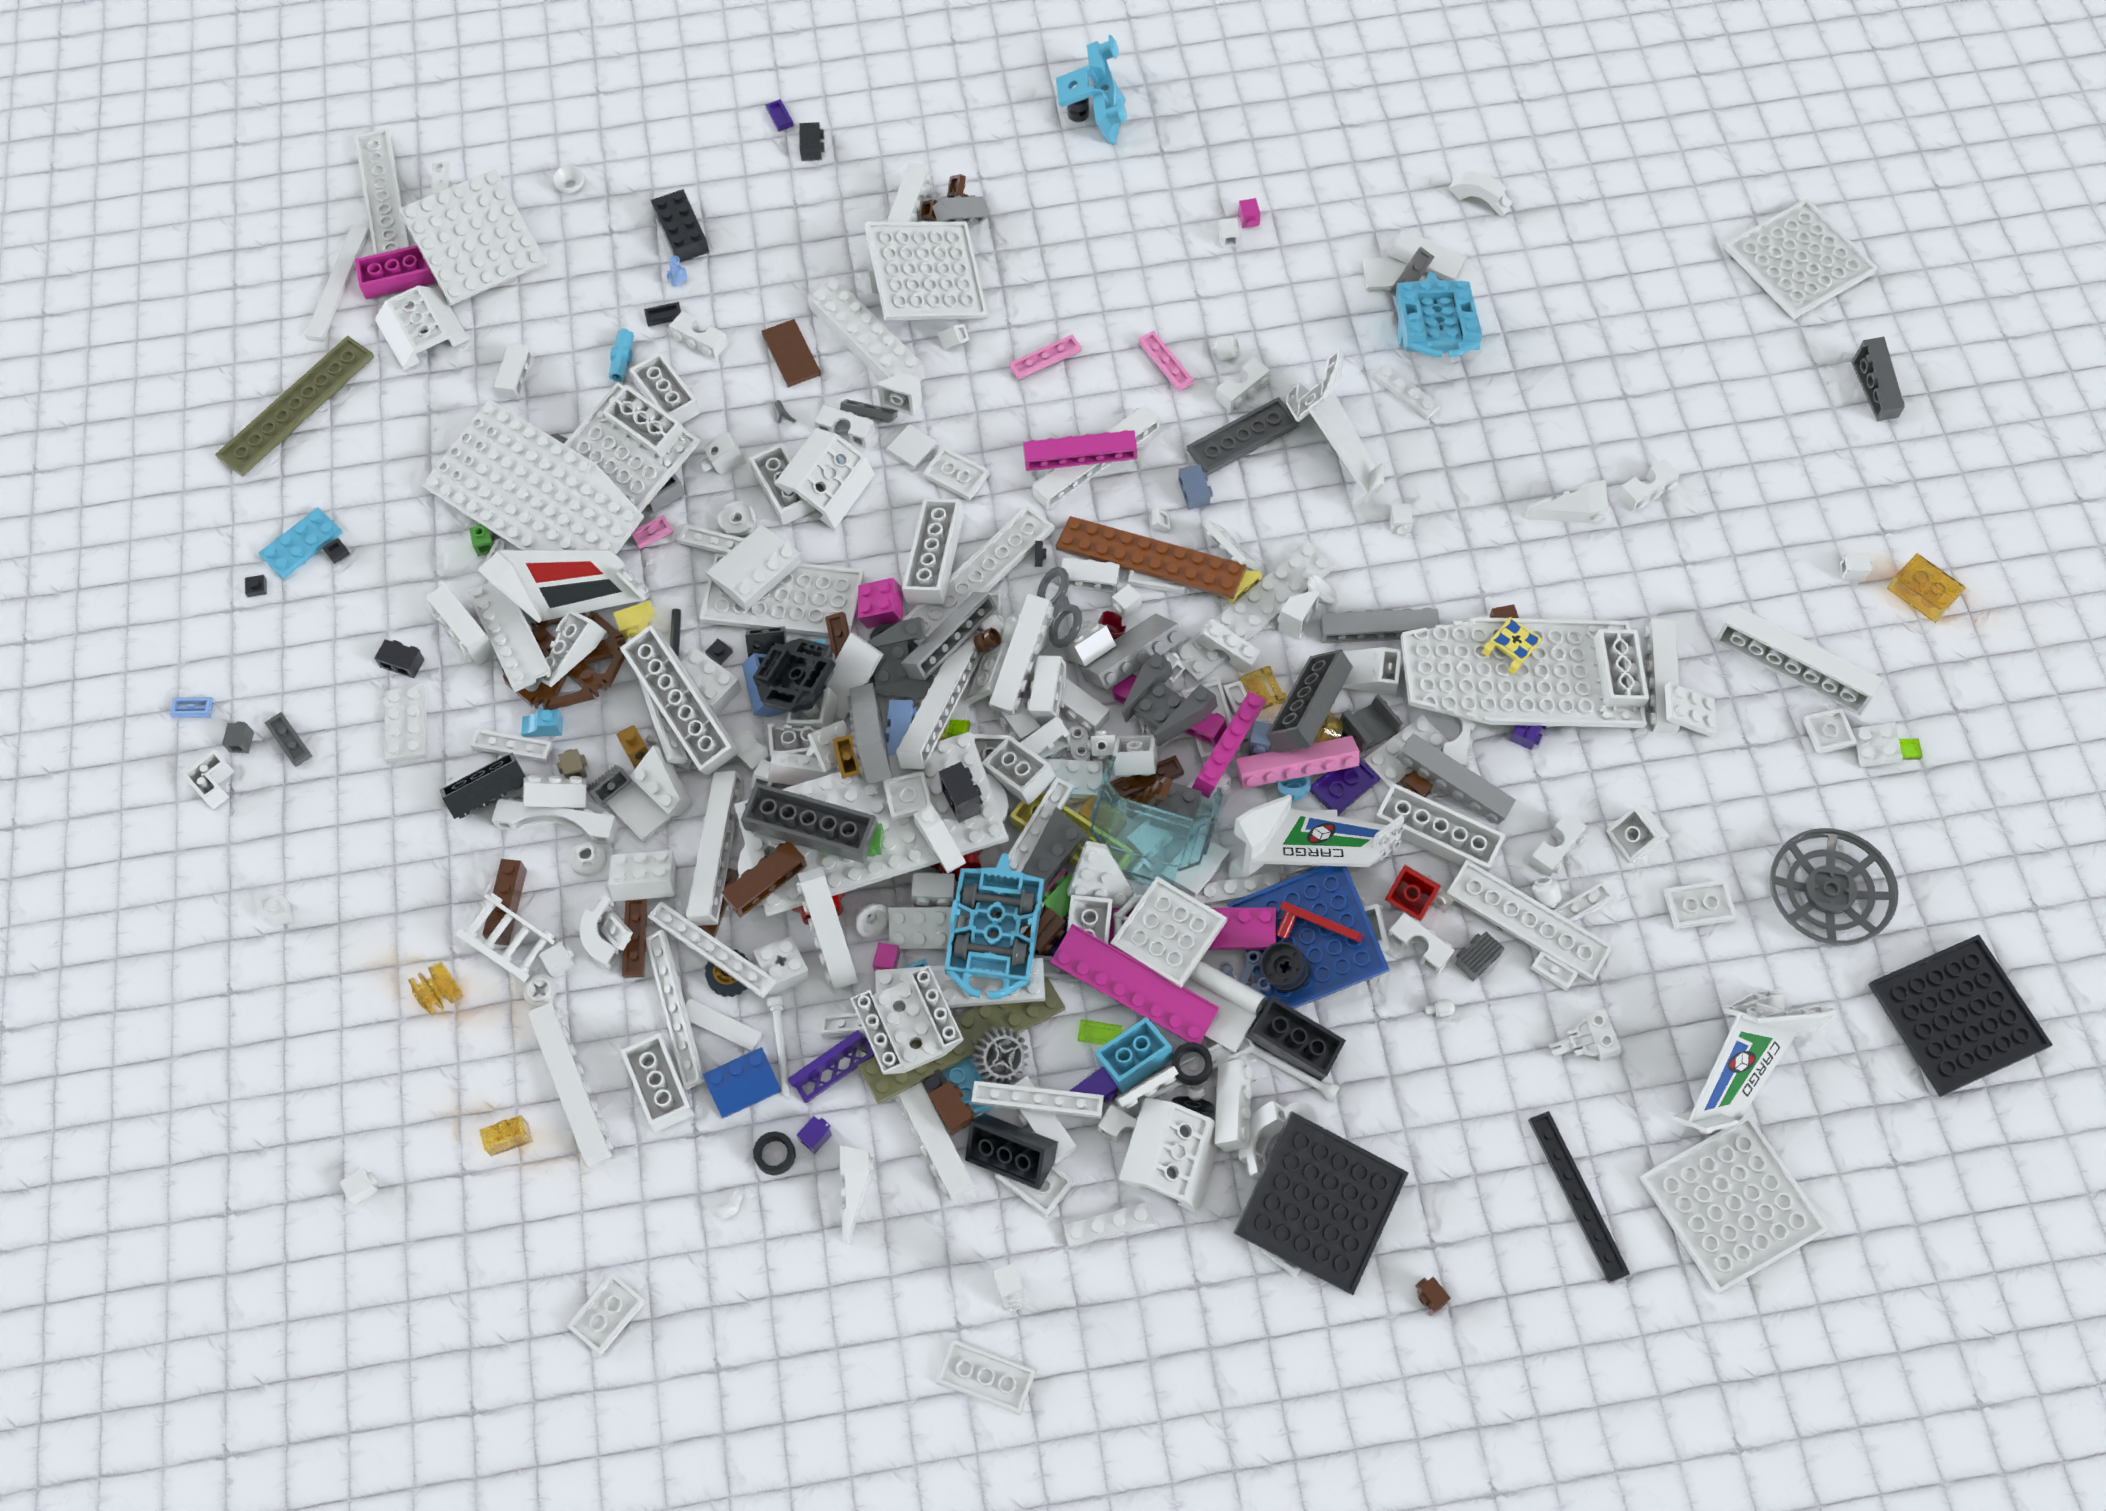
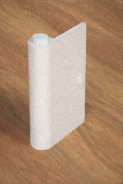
[1183,960,1267,1053]

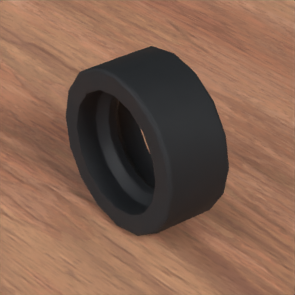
[1172,1042,1213,1086]
[753,1131,796,1176]

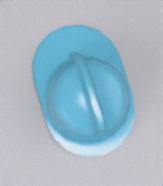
[1278,776,1311,802]

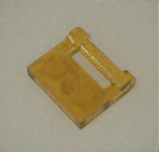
[1239,666,1287,710]

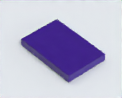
[1310,758,1380,816]

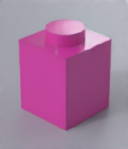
[1238,198,1260,228]
[872,942,901,972]

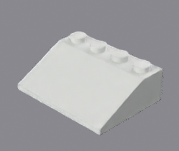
[706,525,801,612]

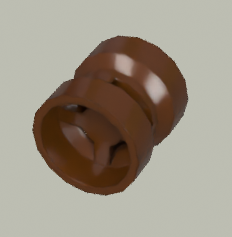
[974,627,1001,653]

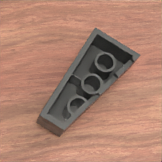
[1851,337,1905,421]
[1022,807,1090,890]

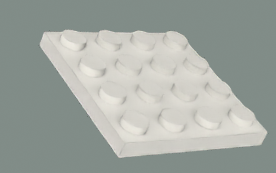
[1110,876,1228,988]

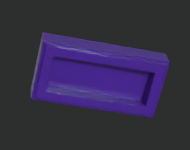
[765,99,794,132]

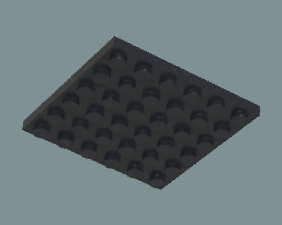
[1868,934,2053,1097]
[1233,1111,1409,1295]

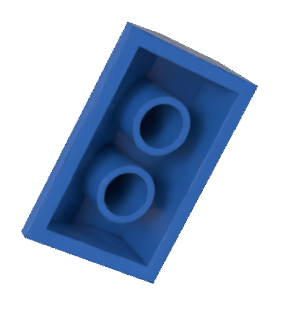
[703,1047,781,1119]

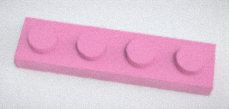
[1138,330,1194,392]
[1009,334,1081,380]

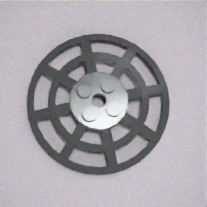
[1769,828,1899,946]

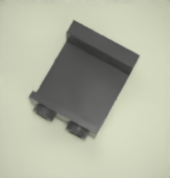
[1337,694,1403,753]

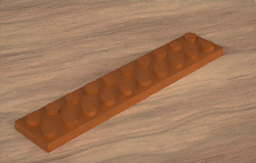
[1055,516,1247,599]

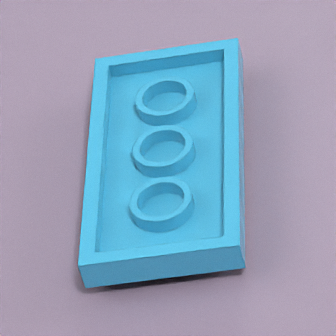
[258,507,343,579]

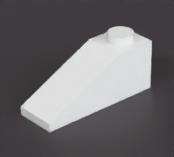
[913,804,966,873]

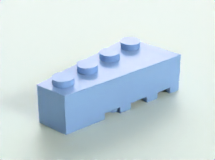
[886,700,918,756]

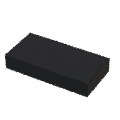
[644,302,681,327]

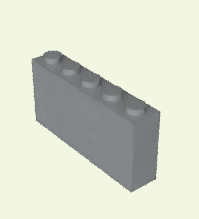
[1078,613,1185,691]

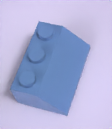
[742,653,787,717]

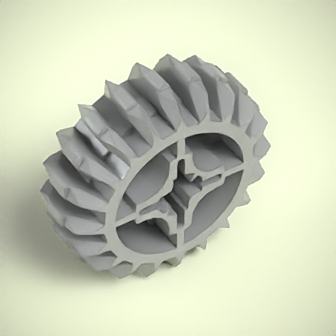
[972,1026,1029,1084]

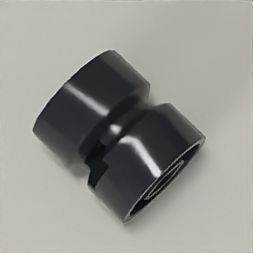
[1067,97,1089,122]

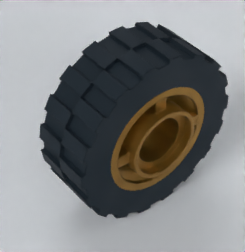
[705,948,749,997]

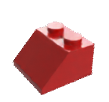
[1384,864,1441,921]

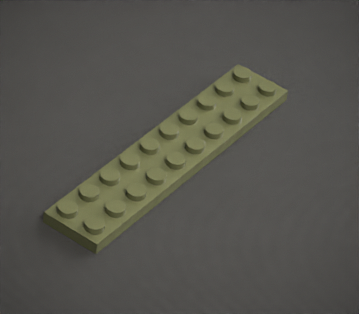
[215,335,374,477]
[858,978,1065,1104]

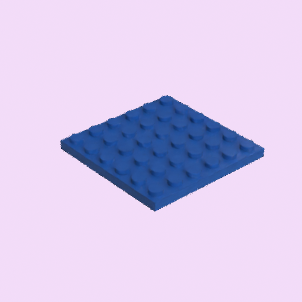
[1227,866,1390,1009]

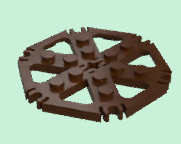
[502,612,626,710]

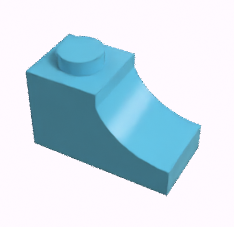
[521,708,563,737]

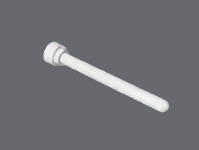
[767,996,790,1097]
[1252,1046,1341,1102]

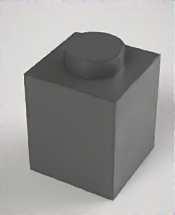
[222,721,254,753]

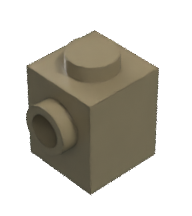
[557,749,588,779]

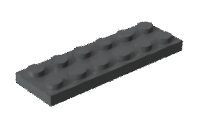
[1186,397,1300,476]

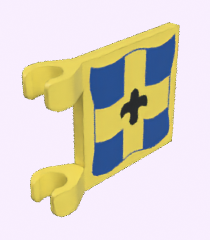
[1481,617,1542,675]

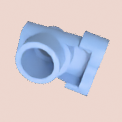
[667,256,687,287]

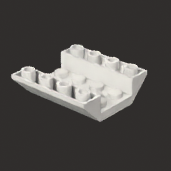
[375,285,469,370]
[774,428,875,530]
[850,965,963,1075]
[1118,1098,1218,1213]

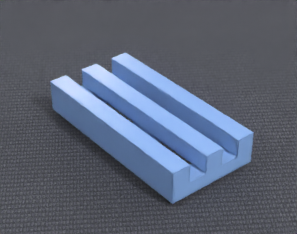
[170,697,214,718]

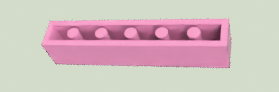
[1235,736,1359,789]

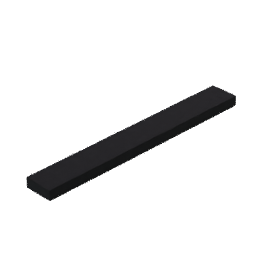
[1528,1111,1630,1284]

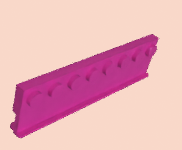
[1109,908,1276,950]
[1050,924,1220,1044]

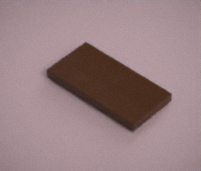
[761,319,821,387]

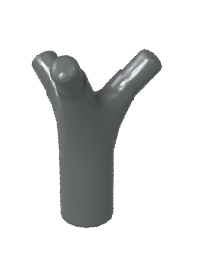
[774,400,796,423]

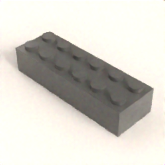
[1266,649,1353,753]
[741,782,878,864]

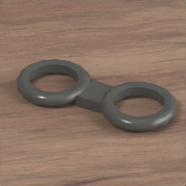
[1037,567,1082,648]

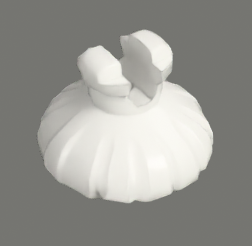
[855,902,889,938]

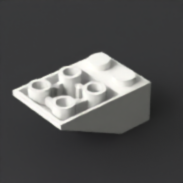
[1342,647,1402,695]

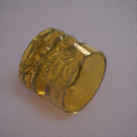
[408,960,464,1016]

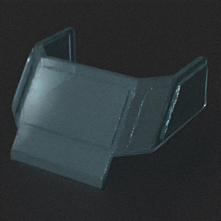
[1090,755,1223,886]

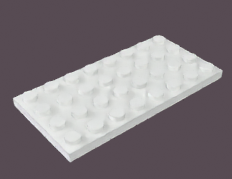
[699,553,864,637]

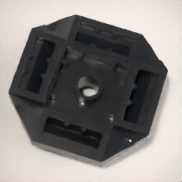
[753,638,836,714]

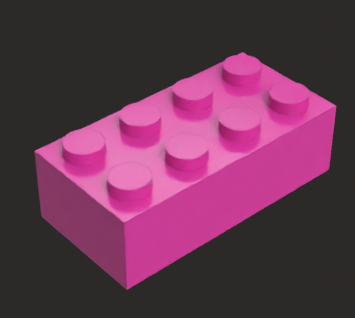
[355,245,435,299]

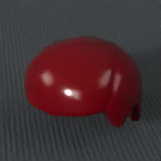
[1098,611,1126,640]

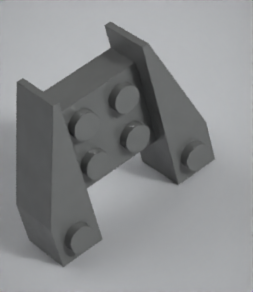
[867,617,936,699]
[1121,652,1218,746]

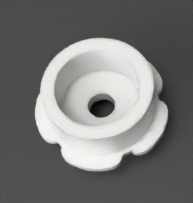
[1185,1083,1206,1100]

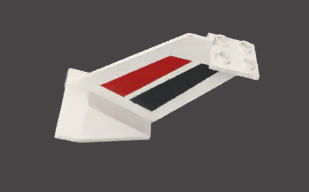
[477,549,650,623]

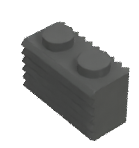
[586,765,632,806]
[1455,931,1505,981]

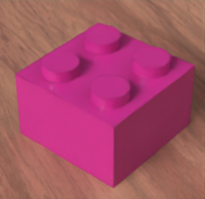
[858,578,903,629]

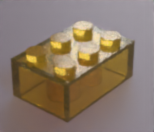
[1887,553,1966,623]

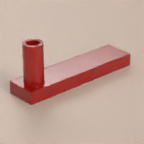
[1276,901,1363,943]

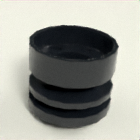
[1260,941,1311,993]

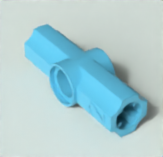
[609,329,634,382]

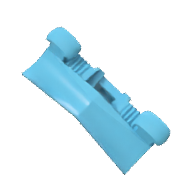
[1056,35,1127,145]

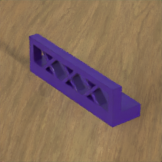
[788,1030,875,1103]

